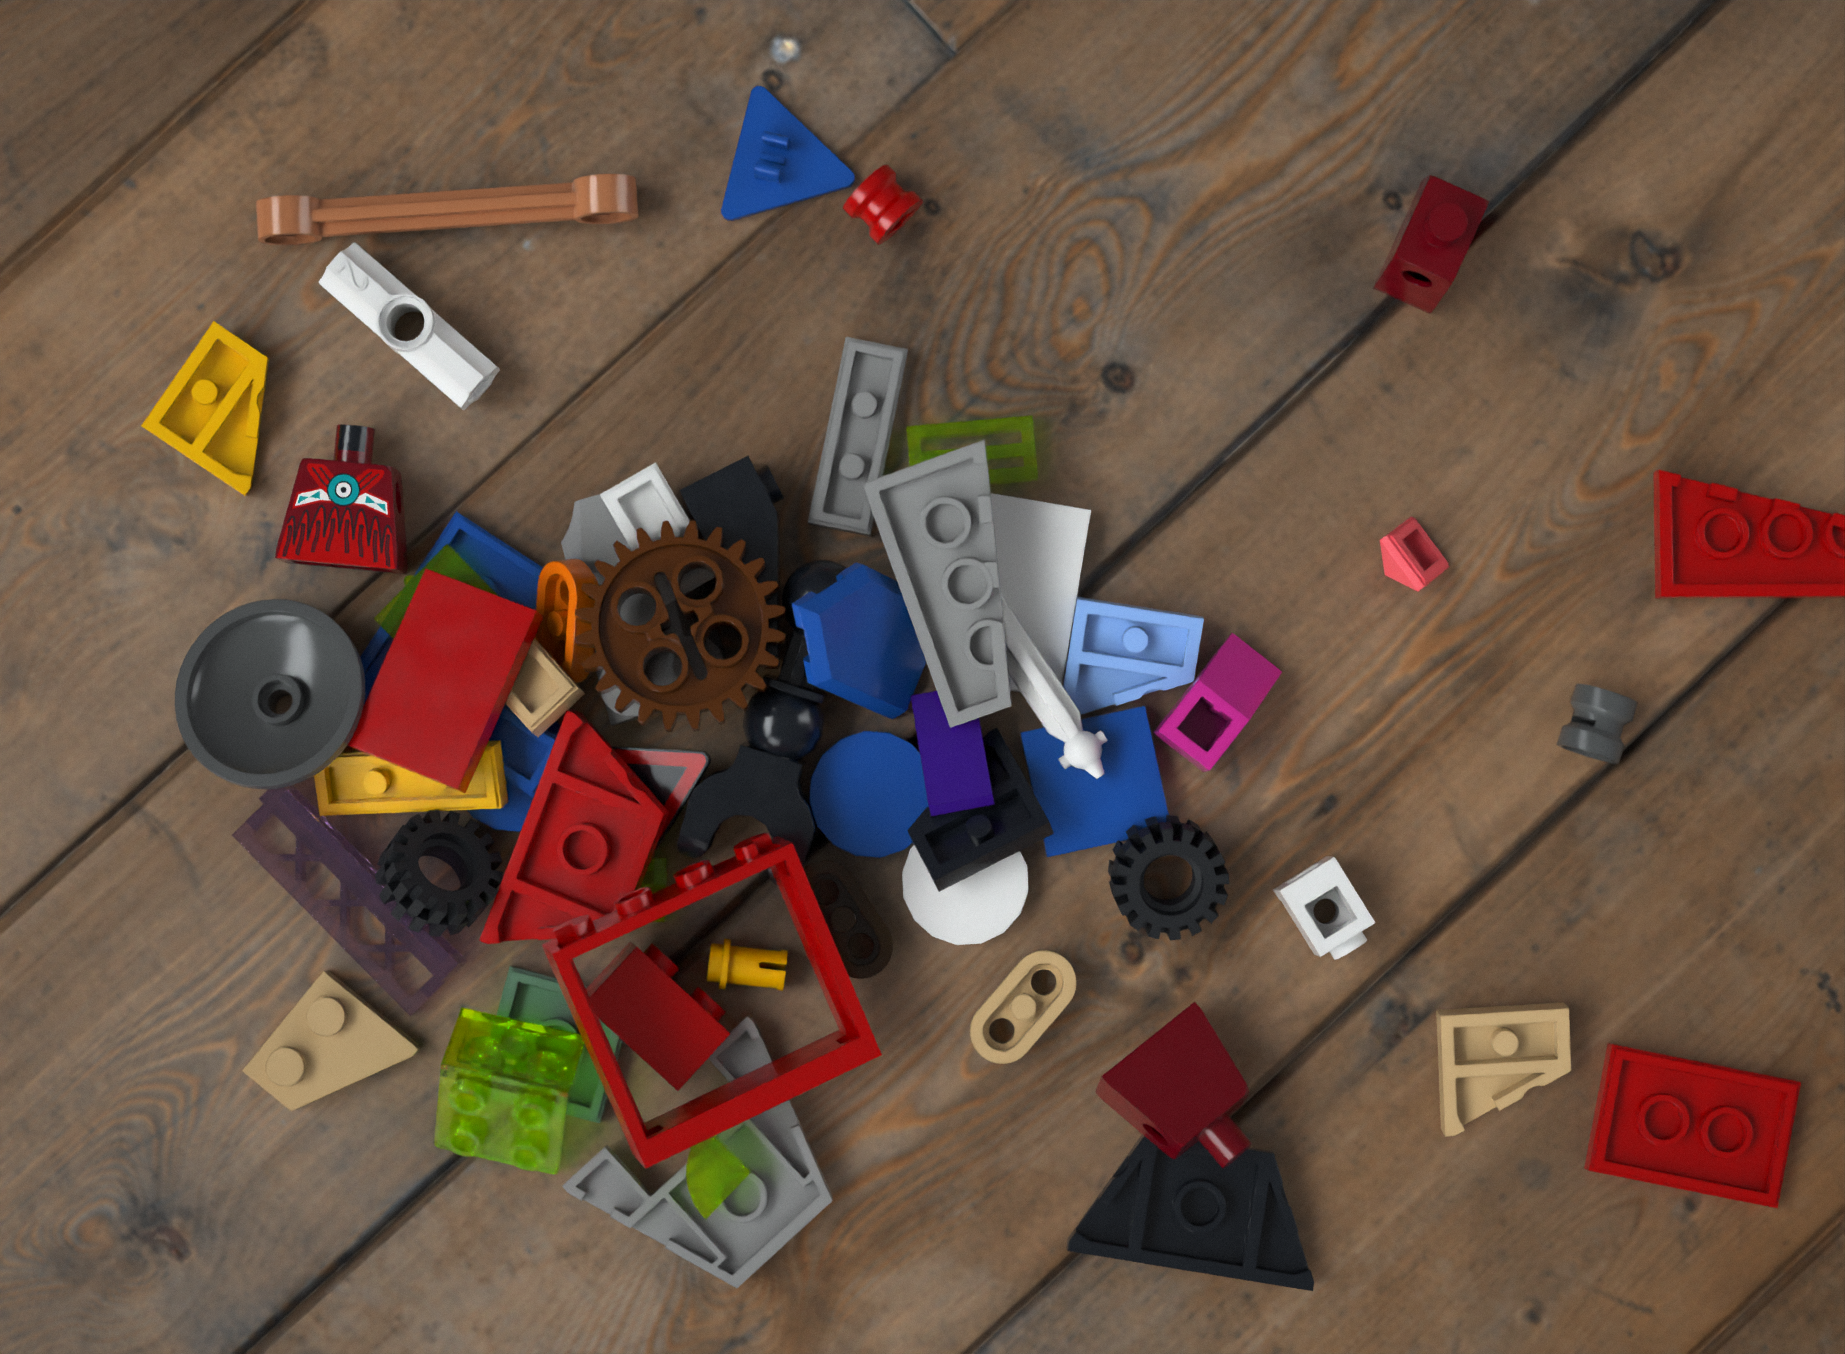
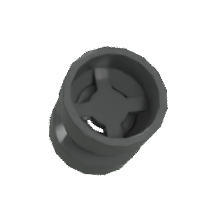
[1556,683,1638,764]

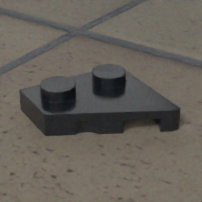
[907,728,1054,892]

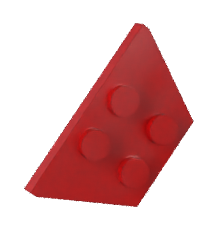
[479,709,669,944]

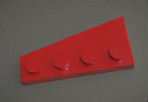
[1653,470,1845,599]

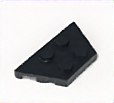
[1066,1134,1314,1291]

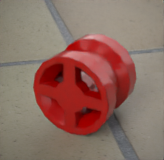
[843,164,923,245]

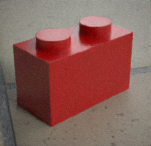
[586,942,731,1091]

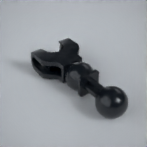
[677,560,847,886]

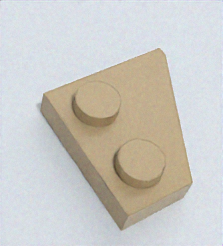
[242,970,422,1111]
[1436,1002,1571,1137]

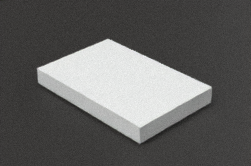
[991,493,1091,692]

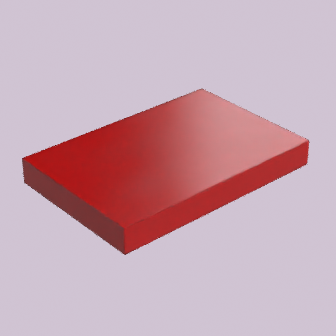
[347,568,544,793]
[1584,1043,1801,1208]

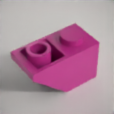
[1153,633,1282,772]

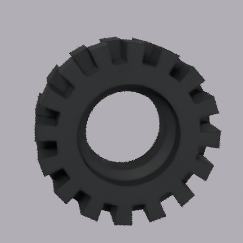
[375,810,503,937]
[1108,815,1229,940]

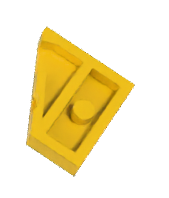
[141,321,269,496]

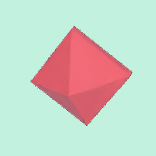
[1380,516,1450,592]

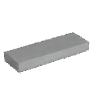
[808,337,908,537]

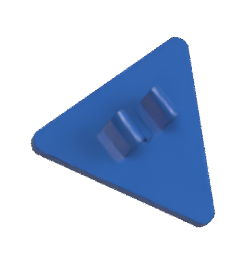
[721,86,855,221]

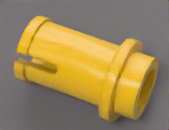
[707,938,788,991]

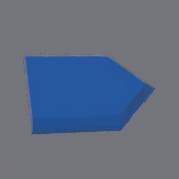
[792,562,926,720]

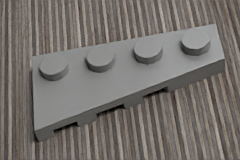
[862,439,1012,728]

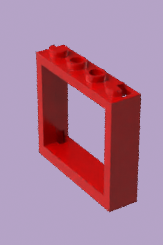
[542,833,882,1169]

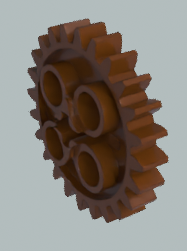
[575,520,786,732]

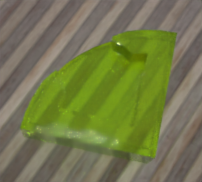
[686,1135,752,1219]

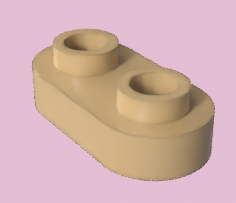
[970,950,1076,1064]

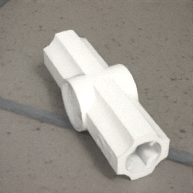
[318,242,500,410]

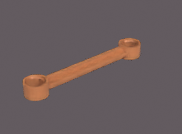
[256,174,639,245]

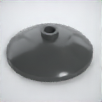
[175,599,365,789]

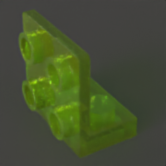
[434,1007,586,1174]

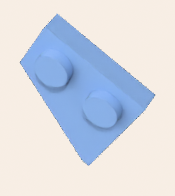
[1063,597,1204,715]

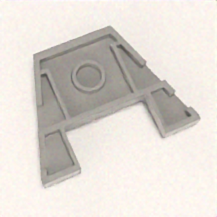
[562,1015,833,1288]

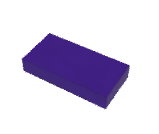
[911,691,995,816]

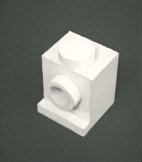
[1273,856,1375,960]

